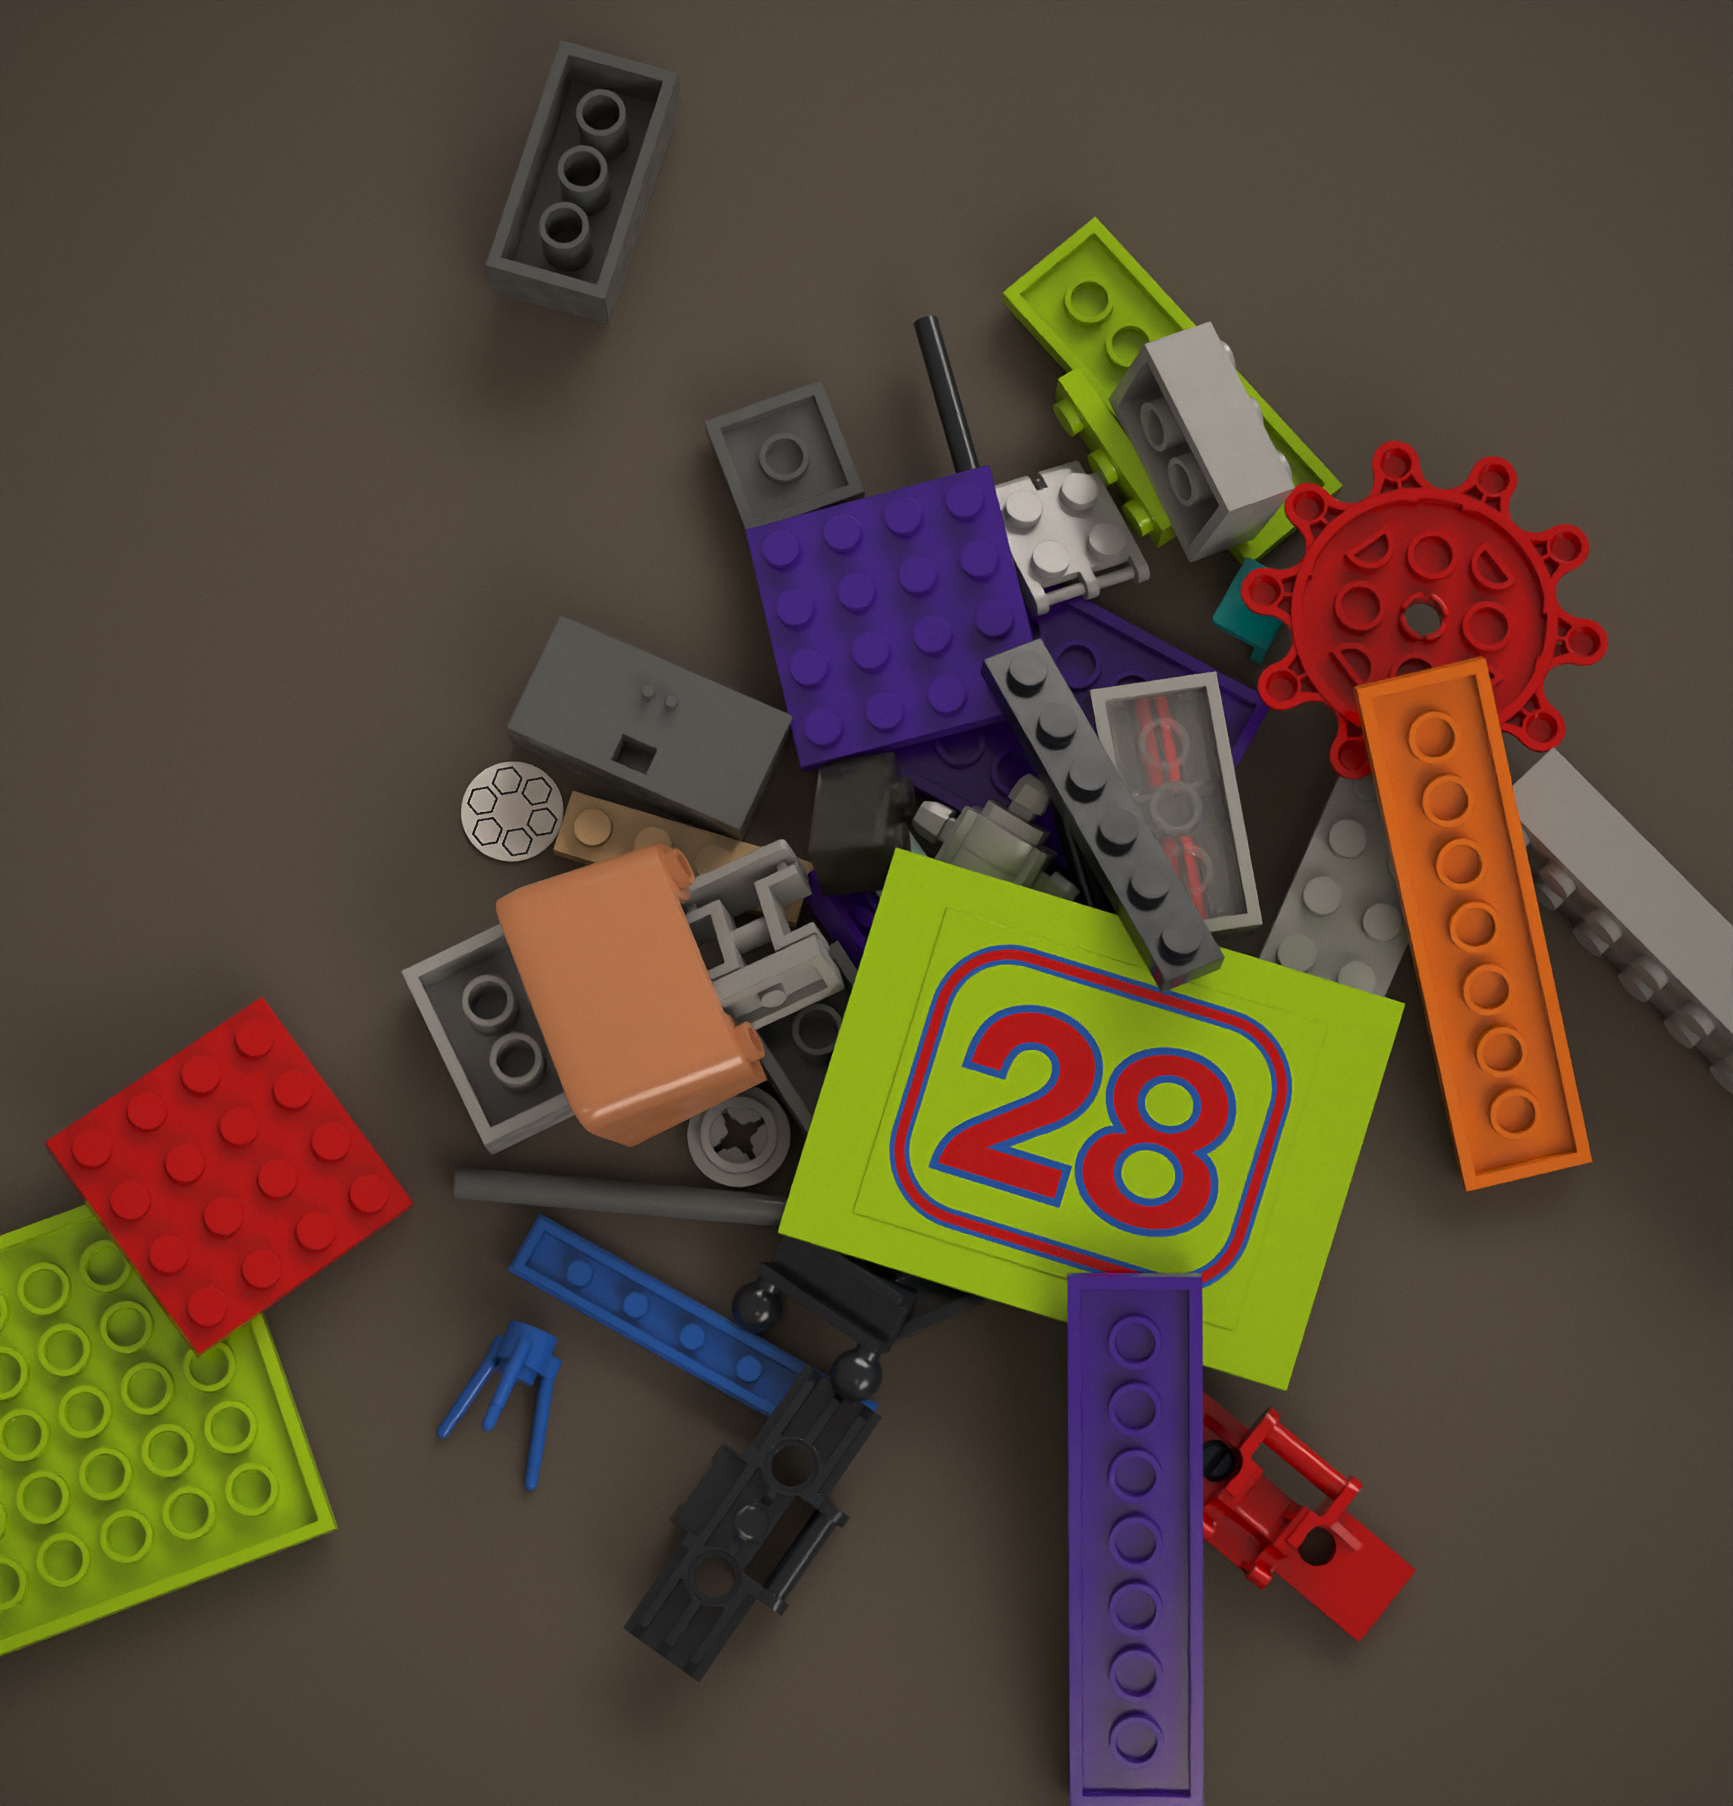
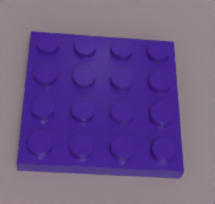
[745,465,1034,773]

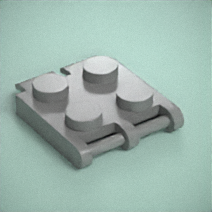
[995,460,1150,617]

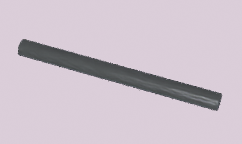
[454,1166,789,1227]

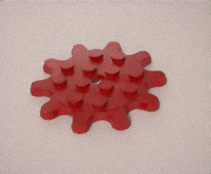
[1240,441,1608,780]

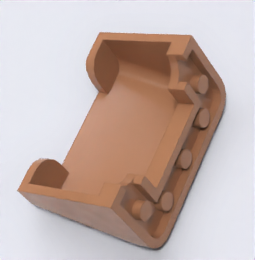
[496,843,767,1147]

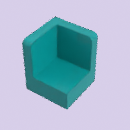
[1212,557,1284,665]

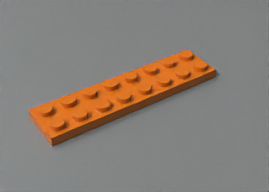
[1353,656,1593,1192]

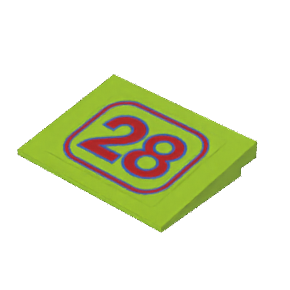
[777,847,1405,1391]

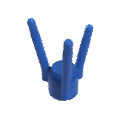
[436,1320,563,1491]

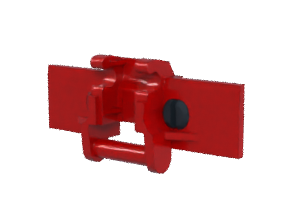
[1203,1391,1416,1642]

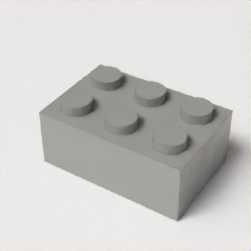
[1108,321,1295,563]
[401,924,575,1155]

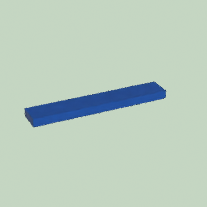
[507,1214,879,1419]

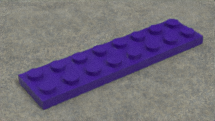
[1067,1273,1204,1806]

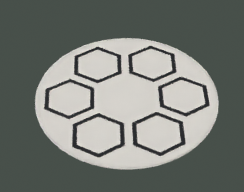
[461,761,564,862]

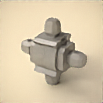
[911,773,1081,902]

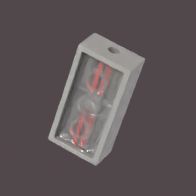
[1080,671,1263,941]

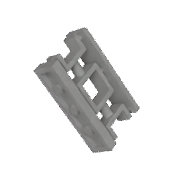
[681,839,845,1030]

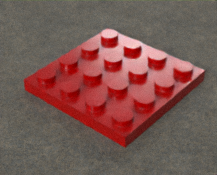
[45,997,414,1358]

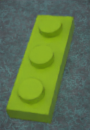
[1053,366,1176,548]

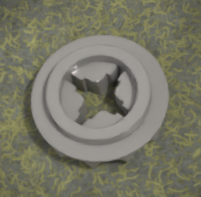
[687,1087,791,1189]

